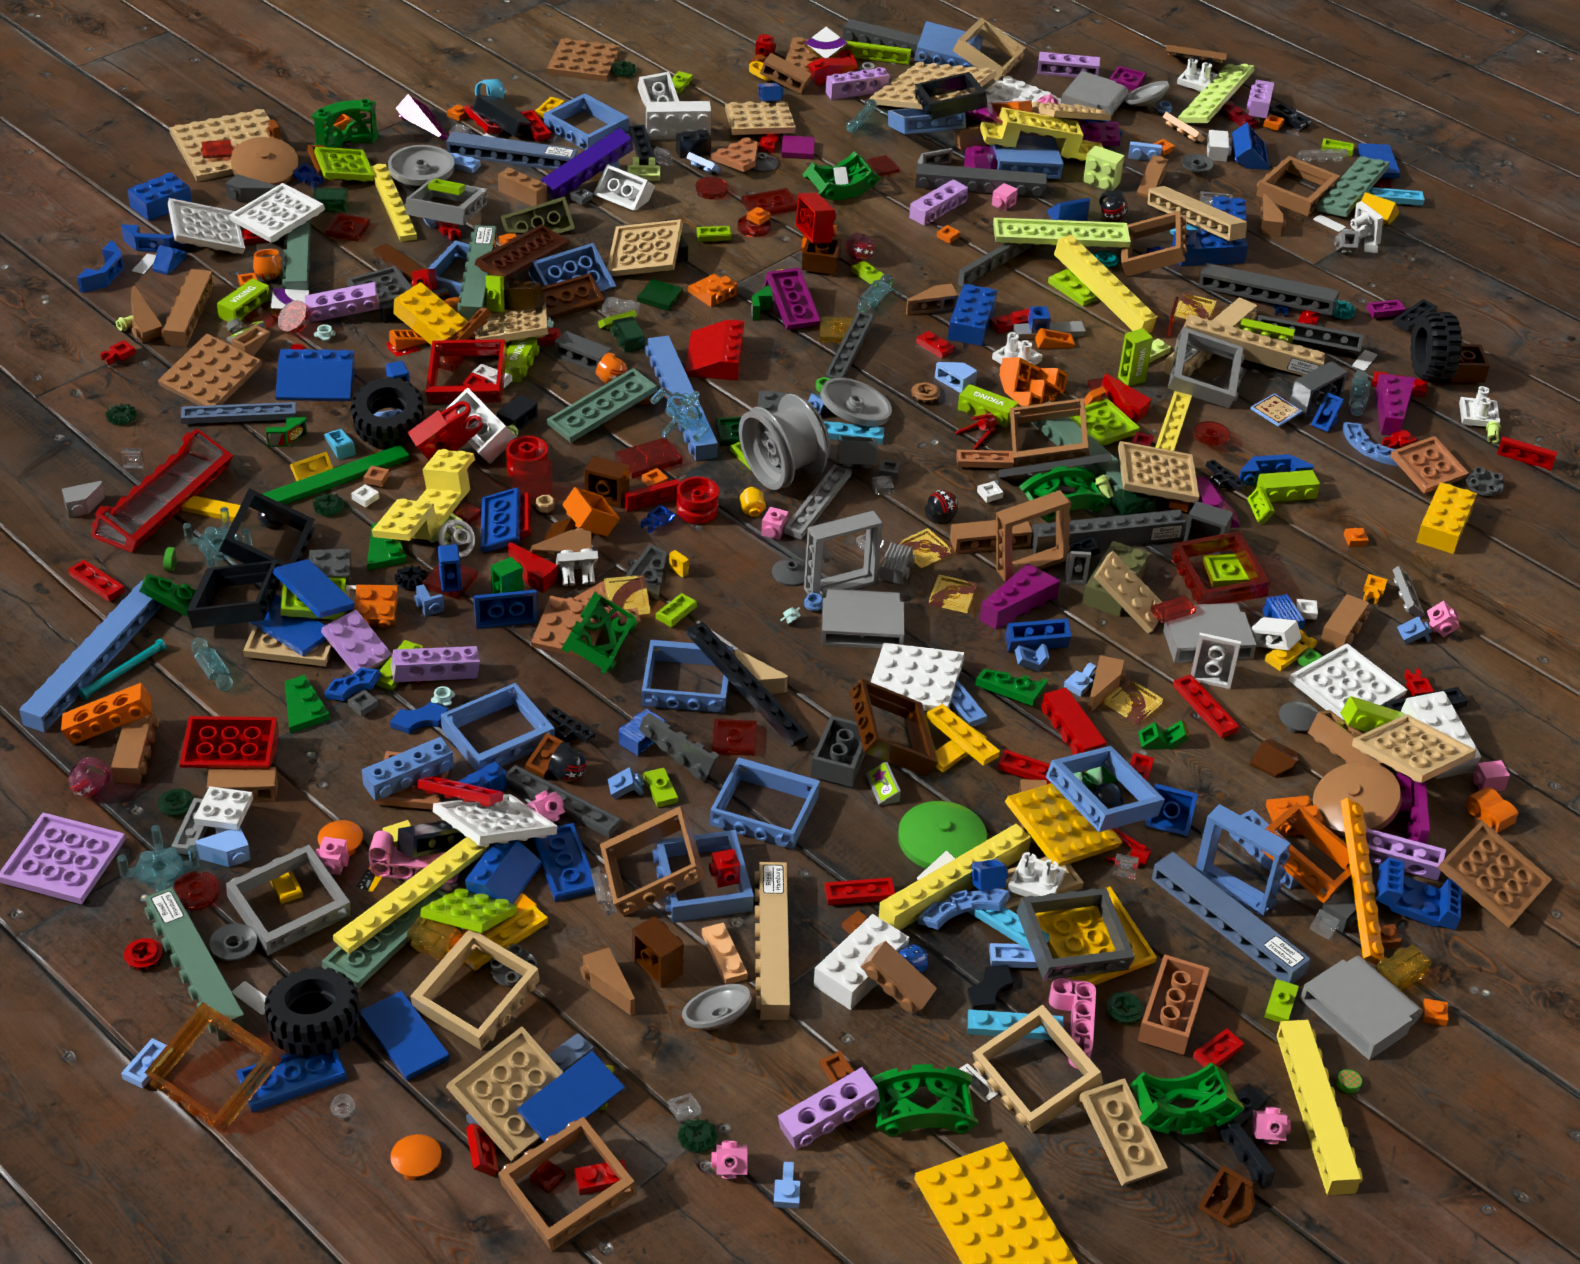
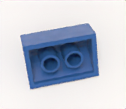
[1231,123,1270,170]
[473,590,538,629]
[465,840,542,904]

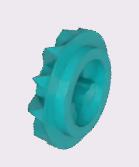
[1093,251,1119,269]
[1332,300,1356,319]

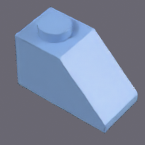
[935,362,977,393]
[196,827,251,867]

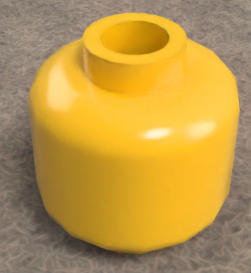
[739,487,766,517]

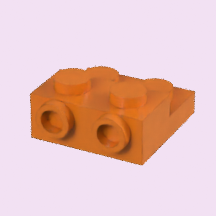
[688,274,737,307]
[353,584,398,628]
[1265,796,1324,837]

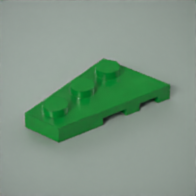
[367,523,406,571]
[139,574,196,617]
[975,669,1049,706]
[285,675,330,734]

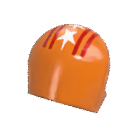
[253,249,281,281]
[595,352,628,384]

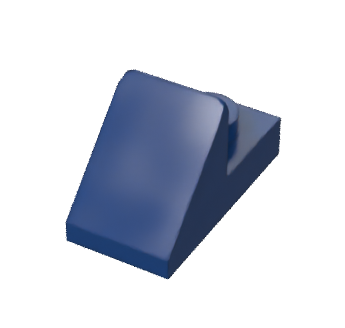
[152,245,186,275]
[1311,392,1345,432]

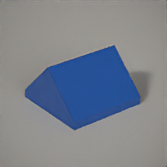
[1047,198,1090,221]
[1145,784,1198,836]

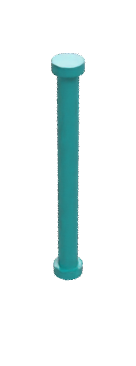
[78,638,167,700]

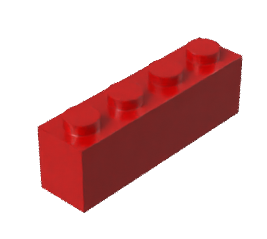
[1041,687,1107,755]

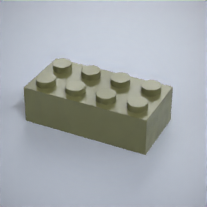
[1082,541,1150,617]

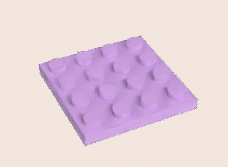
[0,812,126,904]

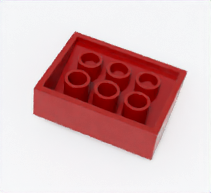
[684,319,745,381]
[179,716,279,769]

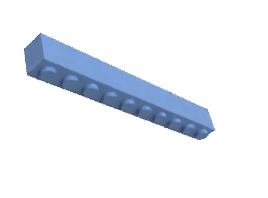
[645,335,718,461]
[19,581,164,733]

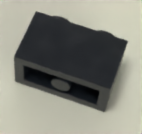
[676,129,711,159]
[496,395,538,433]

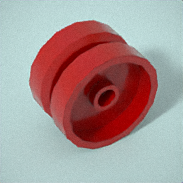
[506,436,549,482]
[677,477,719,524]

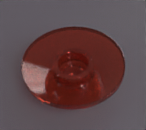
[1193,421,1230,446]

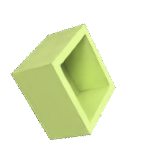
[1083,145,1125,191]

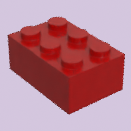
[795,193,836,244]

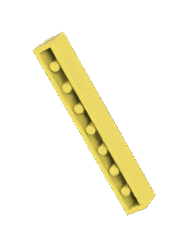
[1054,234,1157,333]
[879,824,1031,931]
[1276,1020,1363,1196]

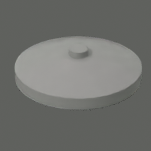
[388,145,455,186]
[820,378,892,427]

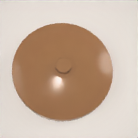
[231,137,298,186]
[1313,762,1402,837]

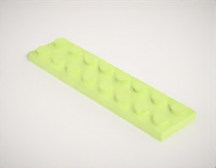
[1178,64,1254,123]
[993,218,1131,248]

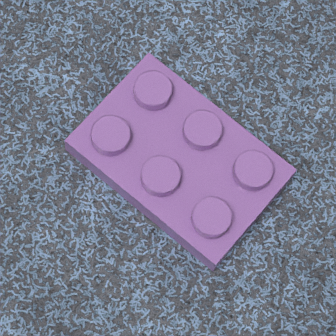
[321,610,392,673]

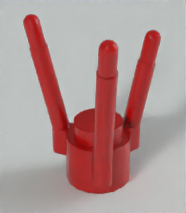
[955,412,997,450]
[1105,828,1152,868]

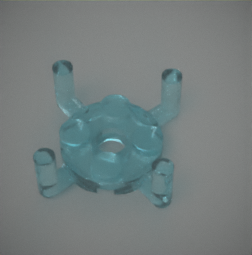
[650,387,710,442]
[183,507,252,567]
[117,825,200,893]

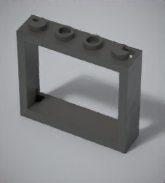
[1016,888,1135,981]

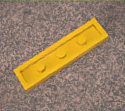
[926,703,1000,766]
[465,904,548,971]

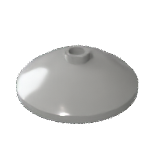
[1125,81,1169,107]
[682,984,751,1030]

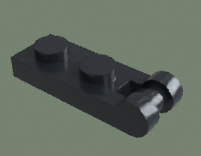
[1268,102,1311,131]

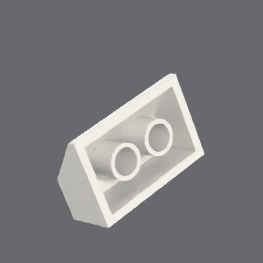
[594,164,655,211]

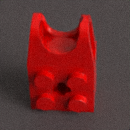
[408,401,483,461]

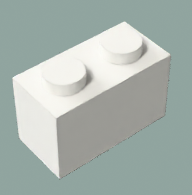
[1207,130,1232,162]
[1251,617,1301,650]

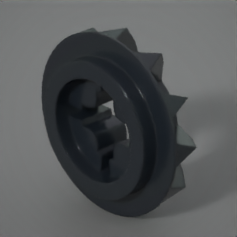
[395,565,427,589]

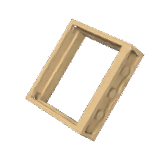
[952,17,1025,81]
[411,930,540,1050]
[973,1005,1103,1133]

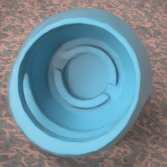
[475,79,506,99]

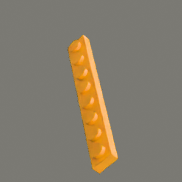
[1341,797,1385,966]

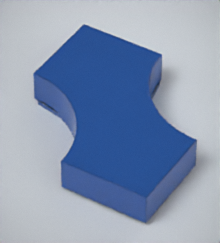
[324,667,381,701]
[390,702,449,734]

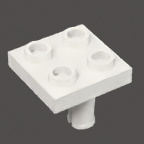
[1177,58,1217,92]
[1350,201,1383,246]
[992,332,1043,365]
[1459,386,1500,427]
[556,548,598,586]
[194,786,253,834]
[1008,852,1066,897]

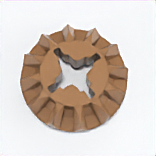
[911,383,940,403]

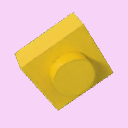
[669,550,689,578]

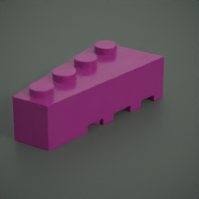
[1375,374,1415,436]
[979,563,1060,629]

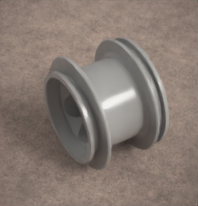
[739,394,830,490]

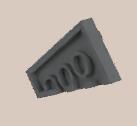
[639,713,719,783]

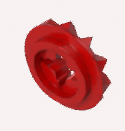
[124,938,163,971]

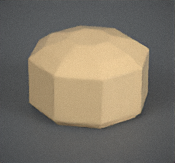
[536,495,554,513]

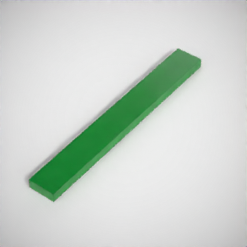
[262,445,410,505]

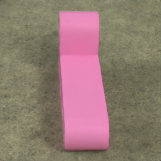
[369,831,459,883]
[1049,978,1096,1069]

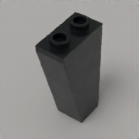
[472,94,532,138]

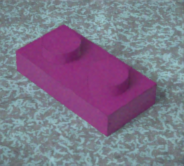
[1366,300,1406,318]

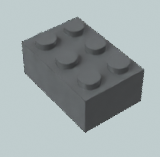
[1290,361,1348,420]
[811,716,866,787]

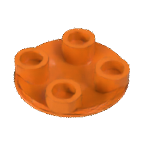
[318,820,363,856]
[391,1134,442,1181]

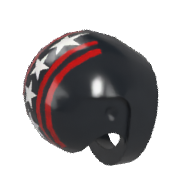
[1099,191,1128,221]
[925,490,958,524]
[548,742,586,782]

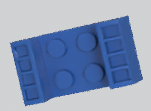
[1376,858,1462,930]

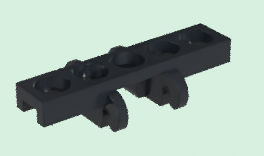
[1205,459,1247,492]
[547,707,595,743]

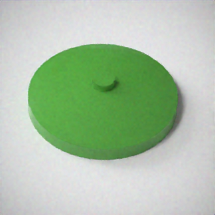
[898,801,987,869]

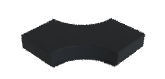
[967,965,1013,1010]

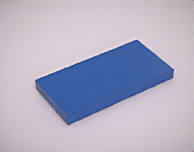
[1358,143,1401,179]
[480,487,521,553]
[273,559,355,618]
[250,594,327,656]
[531,823,599,902]
[361,991,450,1081]
[236,1049,347,1113]
[517,1051,624,1142]

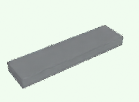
[1013,321,1086,340]

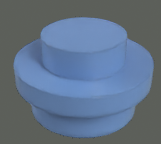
[1157,101,1172,114]
[804,593,823,611]

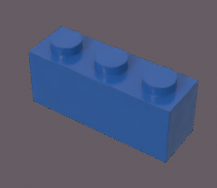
[1005,618,1072,652]

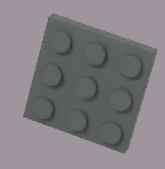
[347,266,412,312]

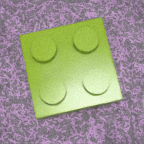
[1203,554,1252,587]

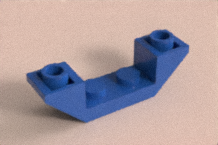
[121,224,192,252]
[77,240,124,293]
[1239,454,1314,486]

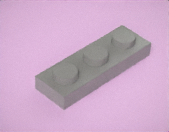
[1393,566,1425,618]
[171,798,208,856]

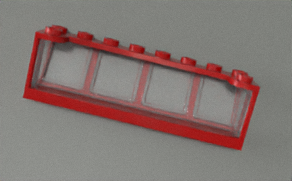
[90,428,233,553]

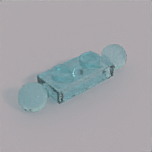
[846,99,877,133]
[857,274,894,313]
[1348,370,1370,416]
[191,637,233,691]

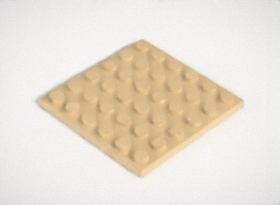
[869,62,996,109]
[169,109,283,182]

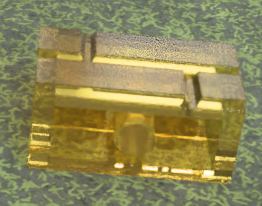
[407,913,463,961]
[1377,945,1431,991]

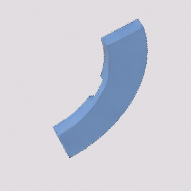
[1342,422,1399,467]
[917,889,1010,930]

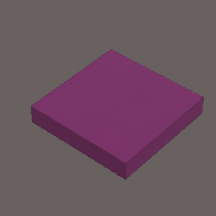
[1109,66,1147,91]
[781,135,815,159]

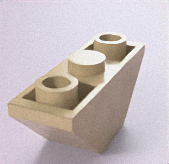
[735,649,788,694]

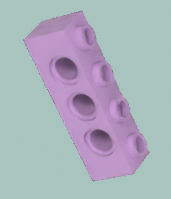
[1037,52,1100,78]
[826,67,890,100]
[1247,80,1274,118]
[909,180,968,226]
[305,282,380,323]
[391,646,480,682]
[1366,828,1446,881]
[778,1067,880,1150]

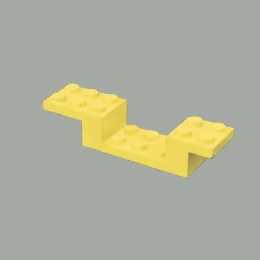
[980,107,1103,161]
[372,449,475,541]

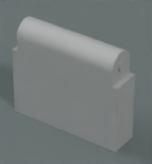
[1061,71,1128,121]
[821,589,904,649]
[1163,603,1257,663]
[1300,955,1423,1060]

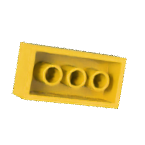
[394,282,468,346]
[1416,482,1477,554]

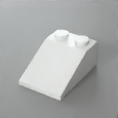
[638,72,679,107]
[1191,633,1241,689]

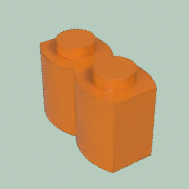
[1466,787,1519,833]

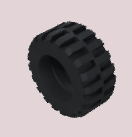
[1410,312,1463,380]
[351,377,425,449]
[264,967,361,1057]

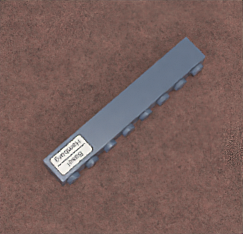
[446,131,578,170]
[1152,852,1311,984]

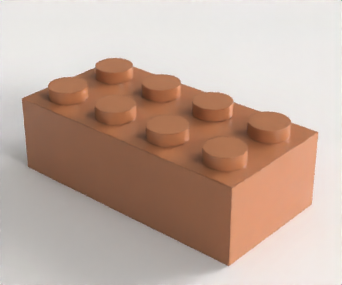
[1138,954,1210,1055]

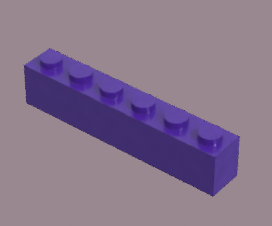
[541,128,634,200]

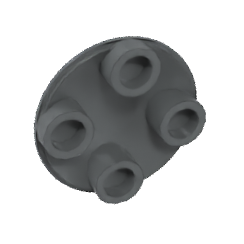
[1466,467,1504,496]
[1279,701,1318,733]
[490,944,537,987]

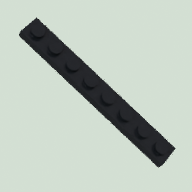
[686,622,809,747]

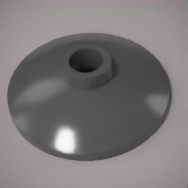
[751,153,779,172]
[1182,154,1214,173]
[772,558,805,586]
[209,923,257,961]

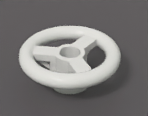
[438,519,475,558]

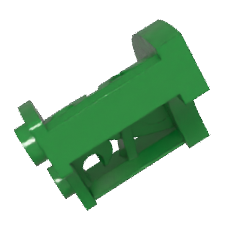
[311,99,379,148]
[802,151,881,200]
[1020,466,1111,522]
[561,591,638,674]
[1129,1063,1244,1135]
[871,1064,979,1137]

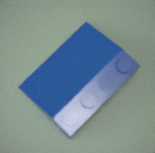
[276,349,356,401]

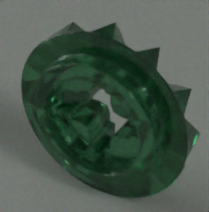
[612,61,636,77]
[105,403,137,425]
[313,493,345,516]
[158,788,194,818]
[1106,992,1144,1025]
[678,1116,718,1153]

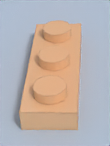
[1163,112,1205,143]
[702,922,748,984]

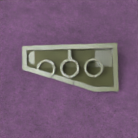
[500,196,575,234]

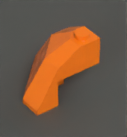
[999,357,1068,406]

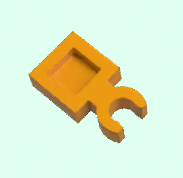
[1363,574,1388,604]

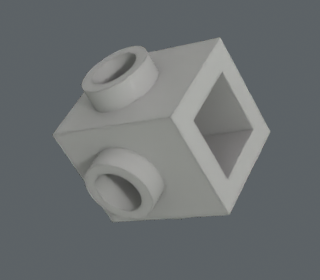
[1335,229,1360,254]

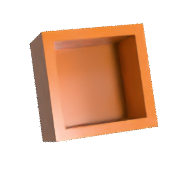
[562,487,620,537]

